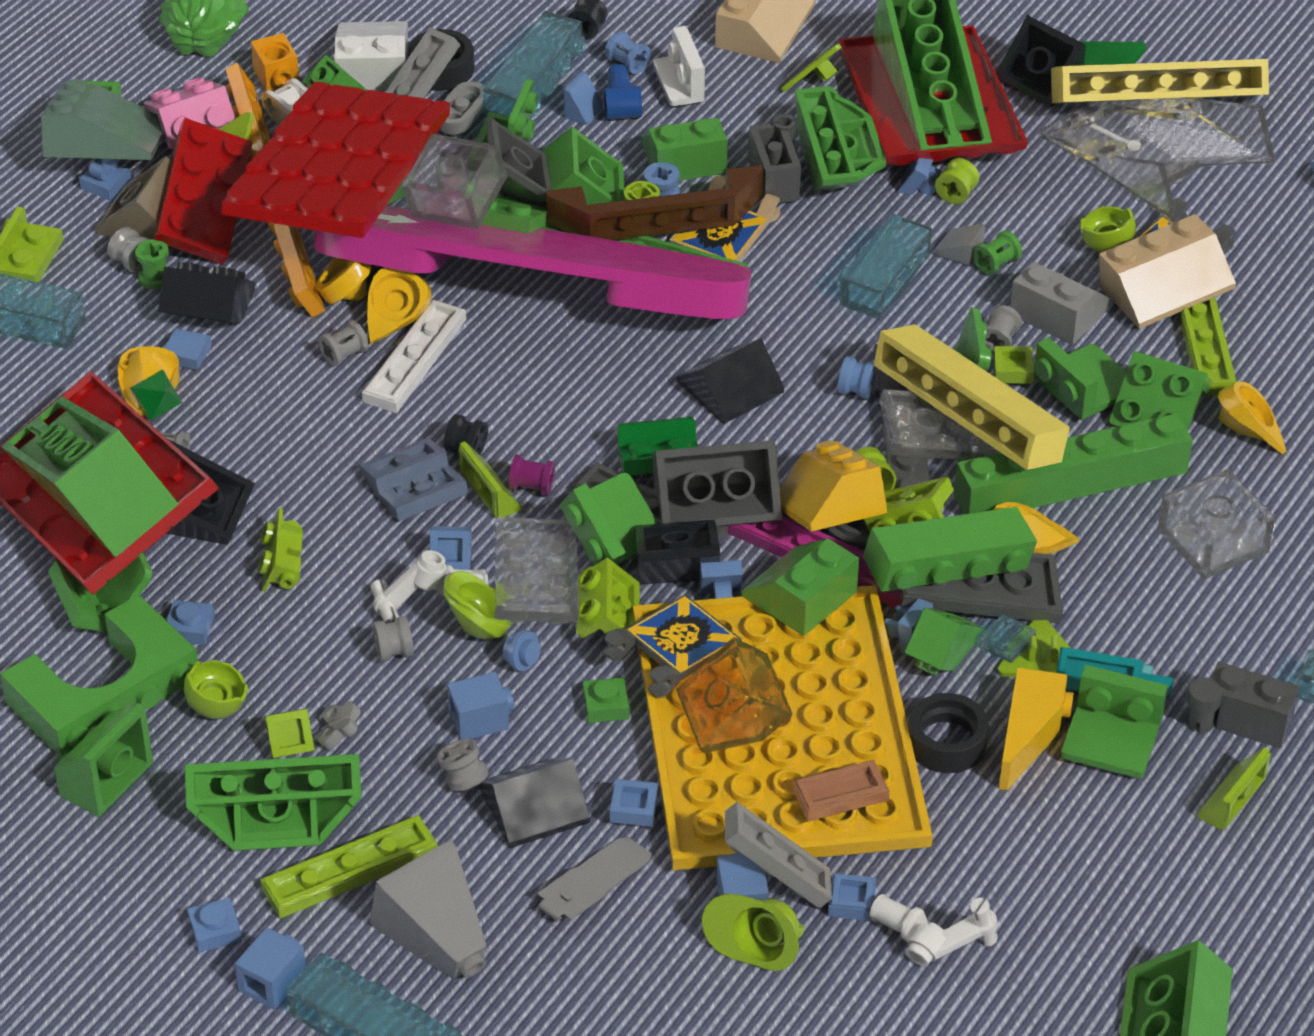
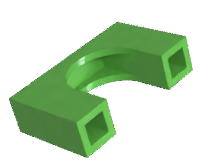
[0,596,198,758]

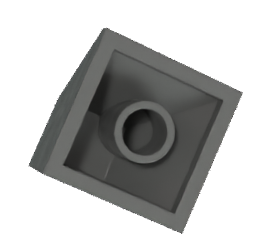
[486,118,552,203]

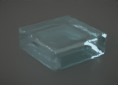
[977,614,1037,663]

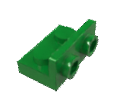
[617,417,699,475]

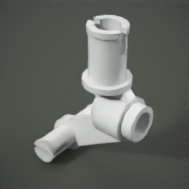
[370,550,488,624]
[870,894,998,967]

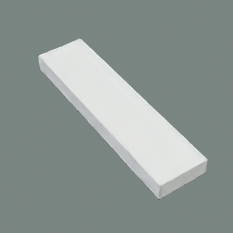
[362,300,467,413]

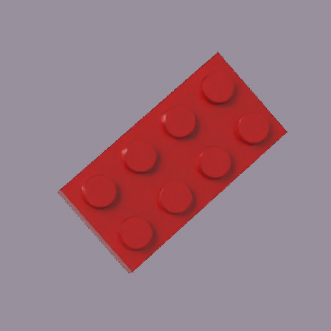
[154,117,253,265]

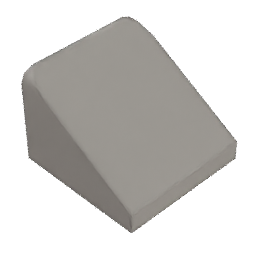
[935,224,985,265]

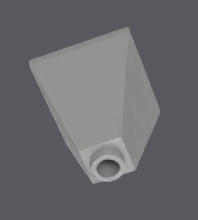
[370,839,487,979]

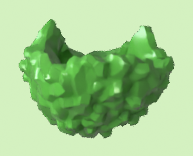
[158,0,249,57]

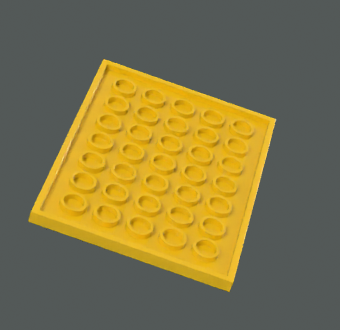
[633,585,933,871]

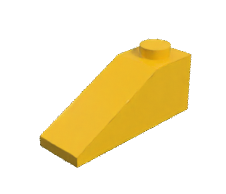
[999,667,1074,790]

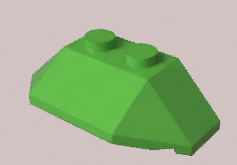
[795,86,886,191]
[185,754,362,851]

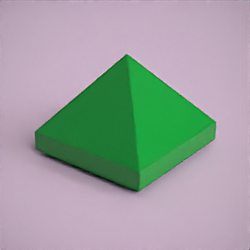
[130,370,182,422]

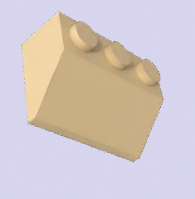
[715,0,815,63]
[1099,214,1236,329]

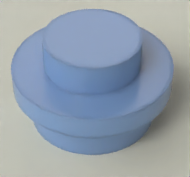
[503,630,541,672]

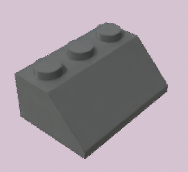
[651,440,782,526]

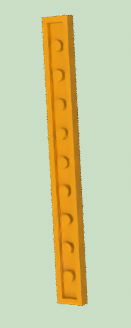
[225,62,325,318]

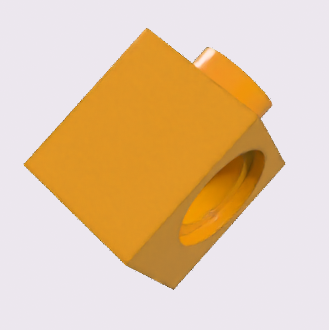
[251,33,300,91]

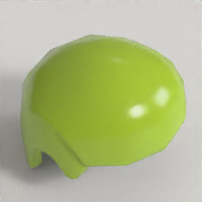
[1080,206,1136,253]
[184,660,248,719]

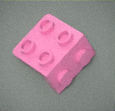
[144,77,235,149]

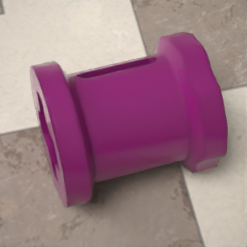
[508,454,556,496]

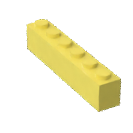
[1051,59,1269,103]
[874,324,1070,470]

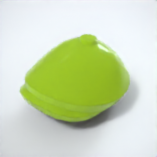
[443,571,515,639]

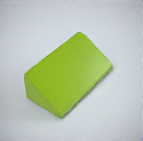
[459,442,522,520]
[1197,747,1271,831]

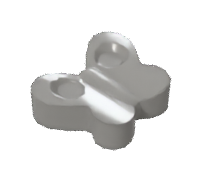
[317,701,361,750]

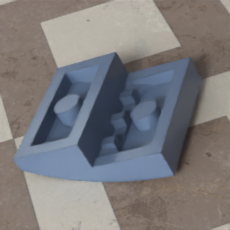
[359,437,469,522]

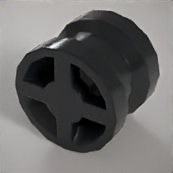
[566,0,608,40]
[443,414,488,455]

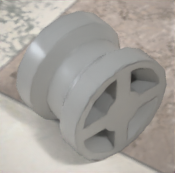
[107,227,149,273]
[372,616,414,662]
[437,739,488,791]

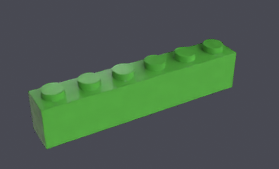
[954,413,1193,514]

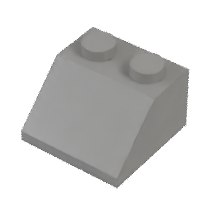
[1010,261,1114,345]

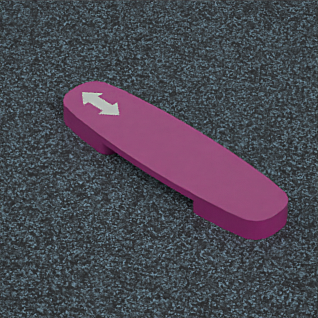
[314,206,751,319]

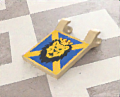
[670,175,780,262]

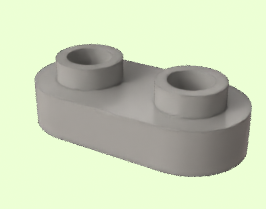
[439,81,488,136]

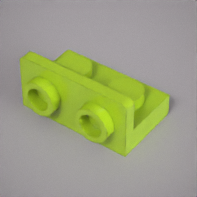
[0,206,64,287]
[864,476,954,532]
[576,557,640,638]

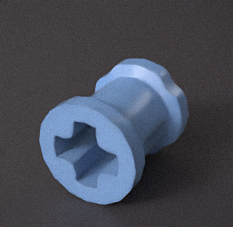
[605,31,651,74]

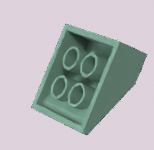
[41,79,164,160]

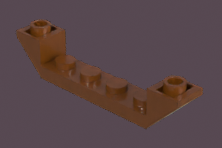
[546,165,763,240]

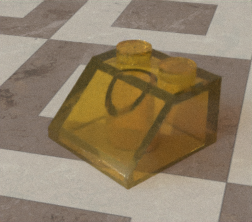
[676,637,793,753]

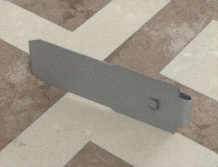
[537,837,652,922]

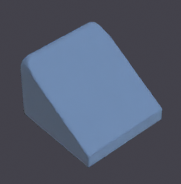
[564,71,603,125]

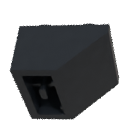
[158,261,256,324]

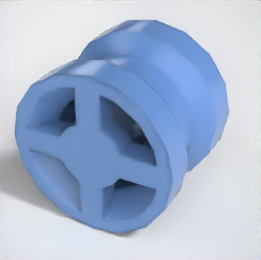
[643,162,680,196]
[837,356,878,399]

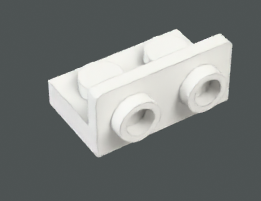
[653,26,705,106]

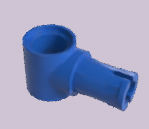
[604,64,642,120]

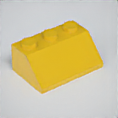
[779,441,887,532]

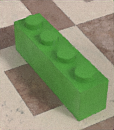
[863,507,1037,592]

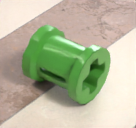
[973,230,1022,276]
[135,239,169,289]

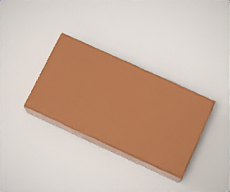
[793,760,889,821]

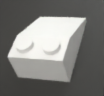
[334,21,408,91]

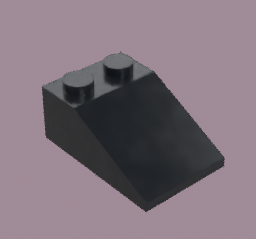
[166,439,255,545]

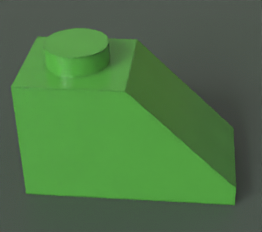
[904,607,985,675]

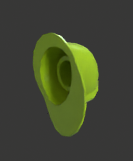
[702,893,805,971]

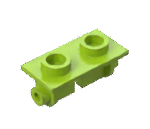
[258,507,303,592]

